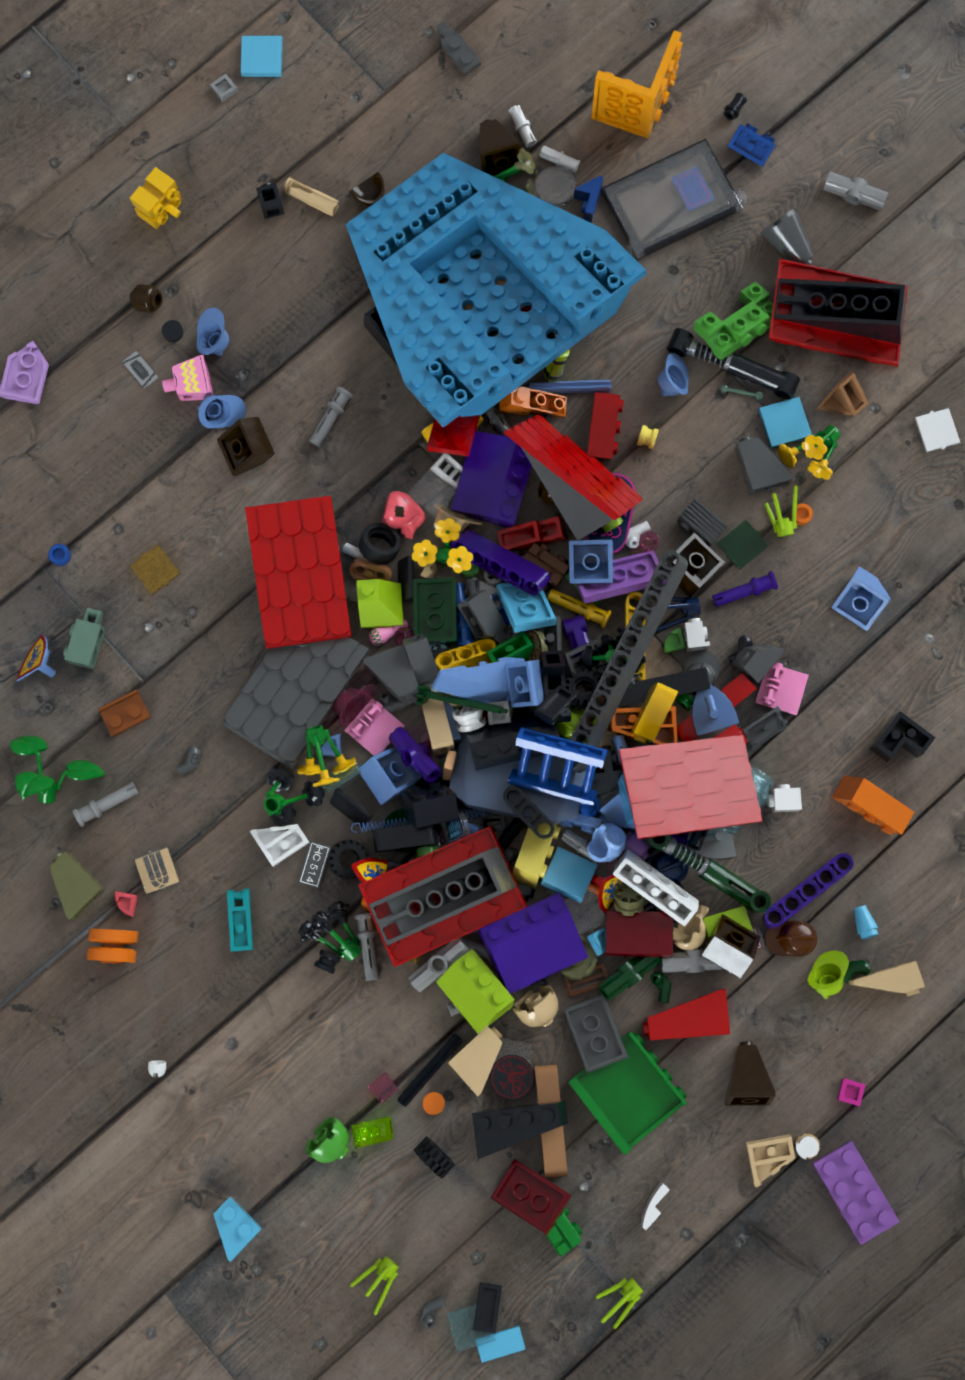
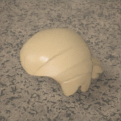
[673,905,709,950]

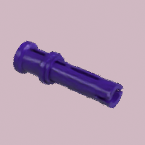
[712,571,778,608]

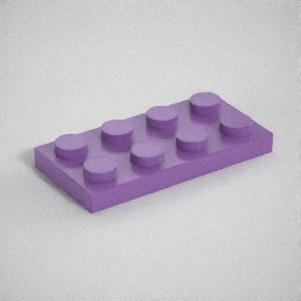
[576,550,667,604]
[812,1140,900,1245]

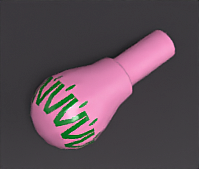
[369,620,409,646]

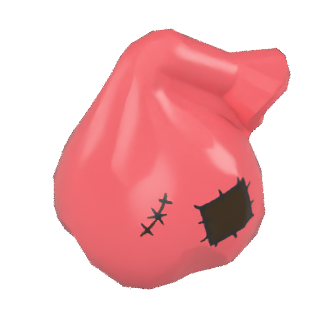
[382,491,426,539]

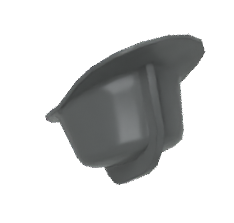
[683,650,720,700]

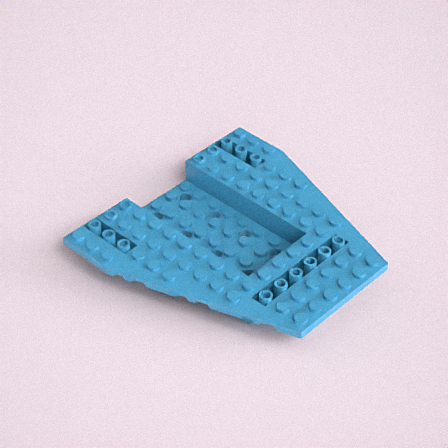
[345,153,647,427]

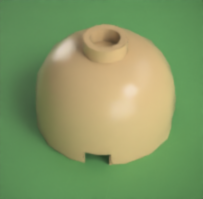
[513,984,559,1027]

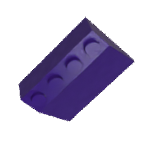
[450,431,532,528]
[479,892,588,994]

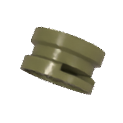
[614,882,645,916]

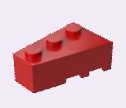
[587,392,624,459]

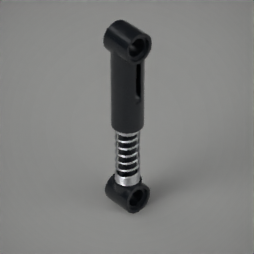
[667,328,800,400]

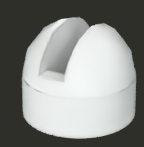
[148,1060,166,1077]

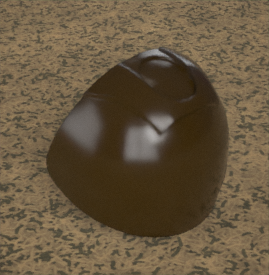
[348,172,385,206]

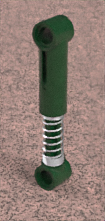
[644,835,771,913]

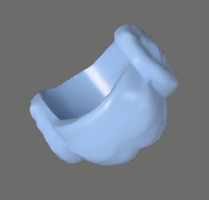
[587,823,626,863]

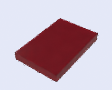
[606,911,673,957]
[490,1159,572,1236]

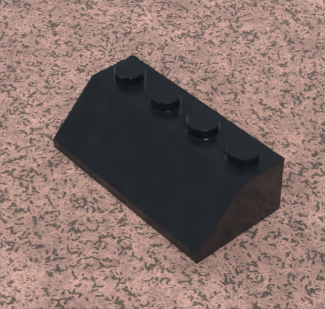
[466,712,559,770]

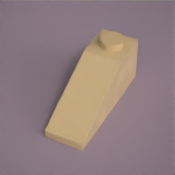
[849,961,925,996]

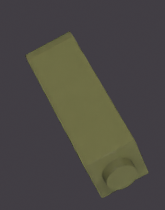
[49,852,106,921]

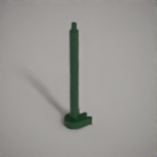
[415,685,508,714]

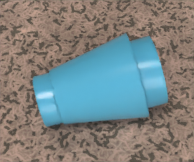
[853,905,879,940]

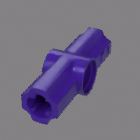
[389,727,442,783]

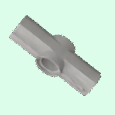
[823,171,888,211]
[408,937,471,992]
[661,950,724,973]

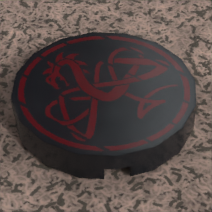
[490,1055,534,1100]

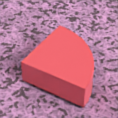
[115,891,138,917]

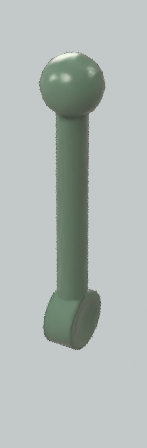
[720,384,764,400]

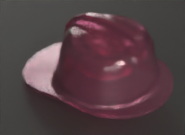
[332,684,376,727]

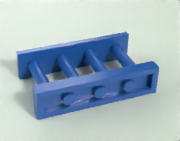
[507,727,608,806]

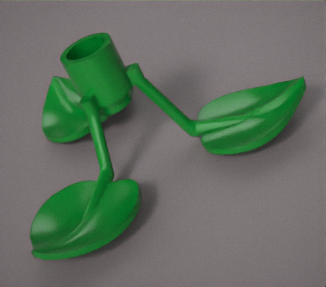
[10,736,105,804]

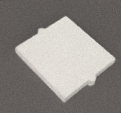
[915,408,960,452]

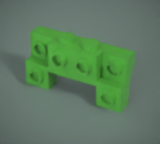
[693,281,774,360]

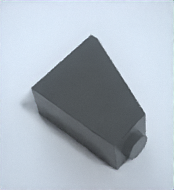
[735,436,793,495]
[363,644,419,704]

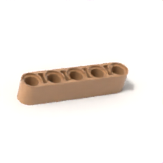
[535,1064,568,1179]

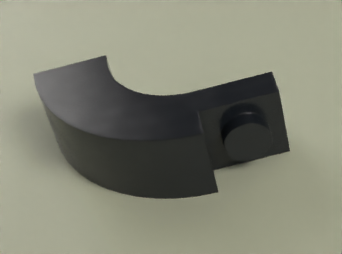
[540,650,572,723]

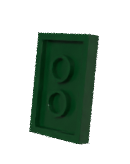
[413,577,458,643]

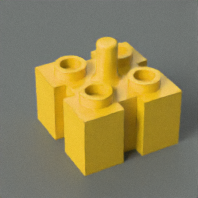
[130,167,182,229]

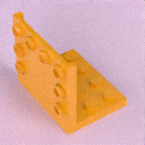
[591,30,683,139]

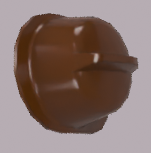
[764,921,818,956]

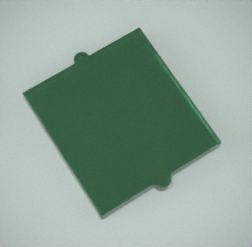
[717,520,768,569]

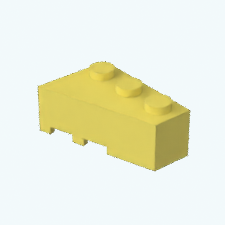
[513,823,561,889]

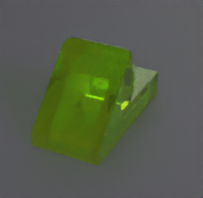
[351,1116,394,1148]

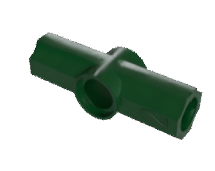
[598,956,661,1001]

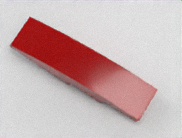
[677,672,757,742]

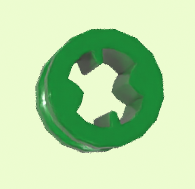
[675,693,694,711]

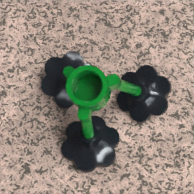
[264,766,325,826]

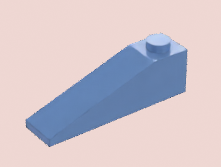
[432,657,525,708]

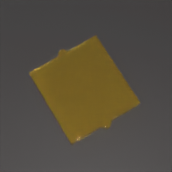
[130,545,180,595]

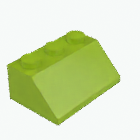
[436,948,515,1034]

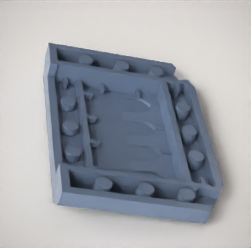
[449,722,586,825]

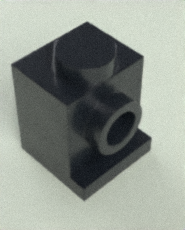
[256,183,284,219]

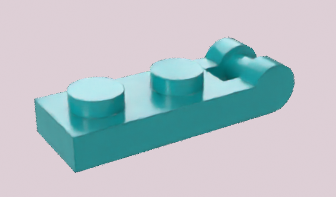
[227,888,254,952]

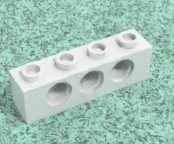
[613,849,699,927]

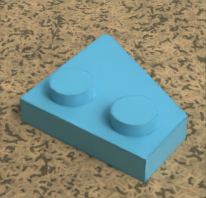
[213,1196,262,1262]

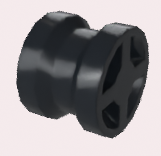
[314,949,341,974]

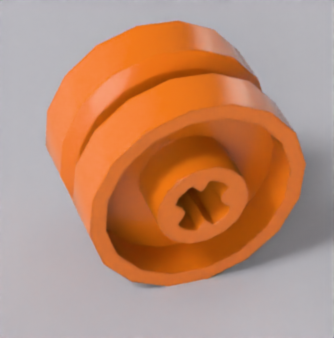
[86,928,139,964]

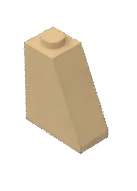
[422,699,455,756]
[448,1026,503,1096]

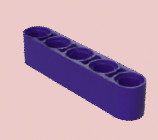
[451,529,550,596]
[763,853,854,929]

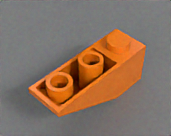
[499,386,567,417]

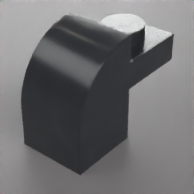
[591,745,622,795]

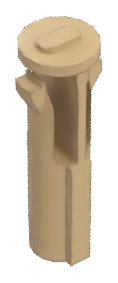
[283,177,339,217]

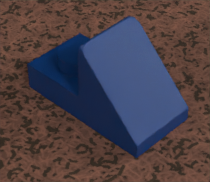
[573,176,603,223]

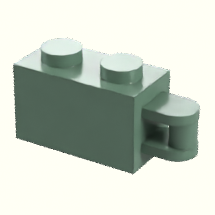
[63,608,106,670]

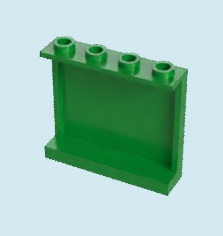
[567,1031,688,1155]

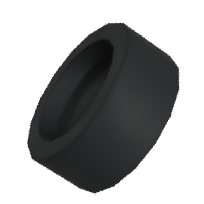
[358,523,401,564]

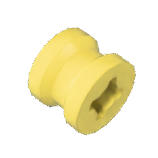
[637,425,659,449]

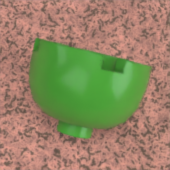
[305,1117,349,1163]

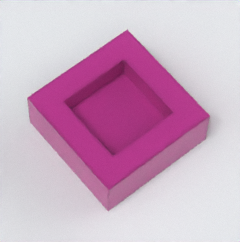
[837,1078,866,1106]

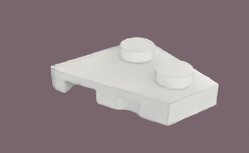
[250,824,310,867]

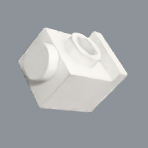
[683,618,710,652]

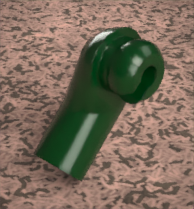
[844,960,871,984]
[650,972,672,1004]

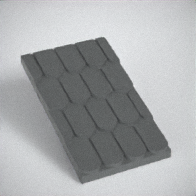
[222,637,369,769]

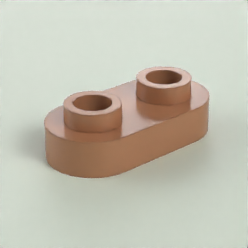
[349,558,392,581]

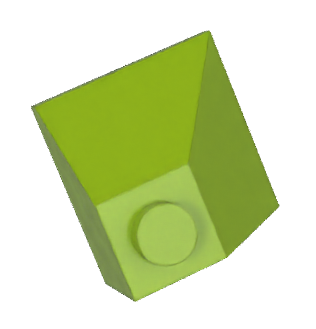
[357,579,404,629]

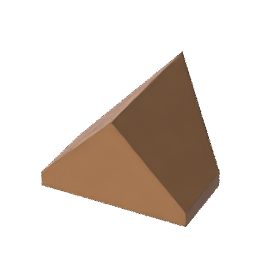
[816,372,869,417]

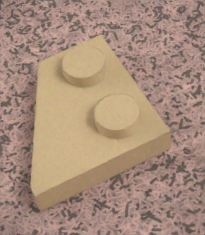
[746,1134,795,1187]

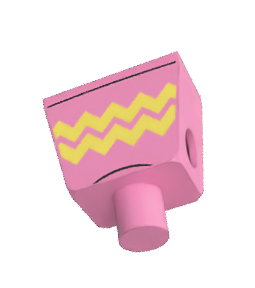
[162,355,213,401]

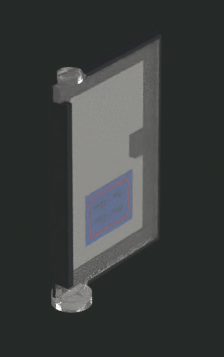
[601,138,749,260]

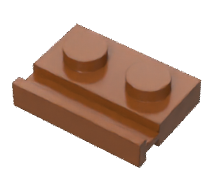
[98,689,152,737]

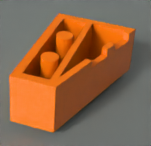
[608,706,677,745]
[831,776,915,835]

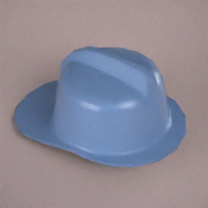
[197,308,229,356]
[657,353,689,397]
[197,395,246,428]

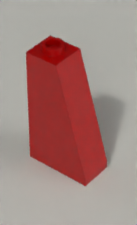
[643,989,730,1040]

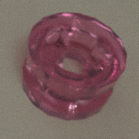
[639,531,659,552]

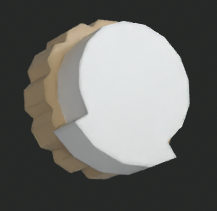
[794,1133,820,1160]

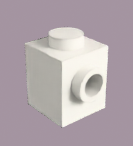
[768,784,802,813]

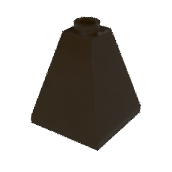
[479,119,521,176]
[725,1041,776,1106]

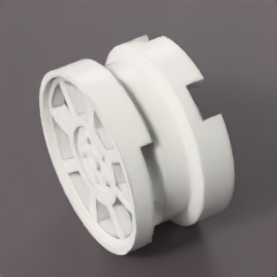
[452,706,487,732]

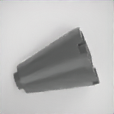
[761,208,814,265]

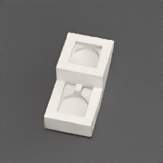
[641,1181,670,1230]

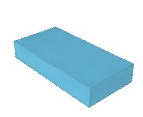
[475,1325,526,1363]

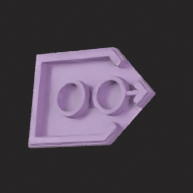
[0,341,49,404]

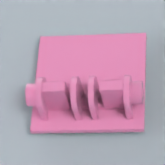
[755,662,809,716]
[344,698,405,756]

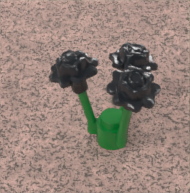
[298,901,362,961]

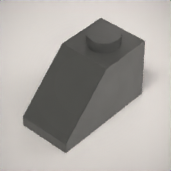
[732,644,785,683]

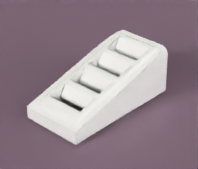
[430,453,463,490]

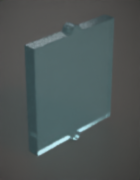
[322,763,361,793]
[447,1305,496,1352]

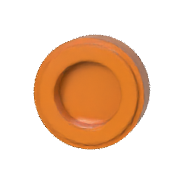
[791,503,813,526]
[423,1092,445,1115]

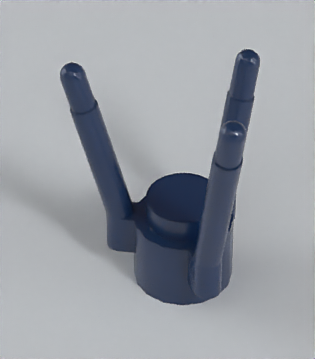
[655,597,701,633]

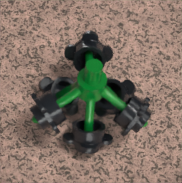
[581,627,646,689]

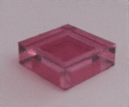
[368,1072,399,1104]

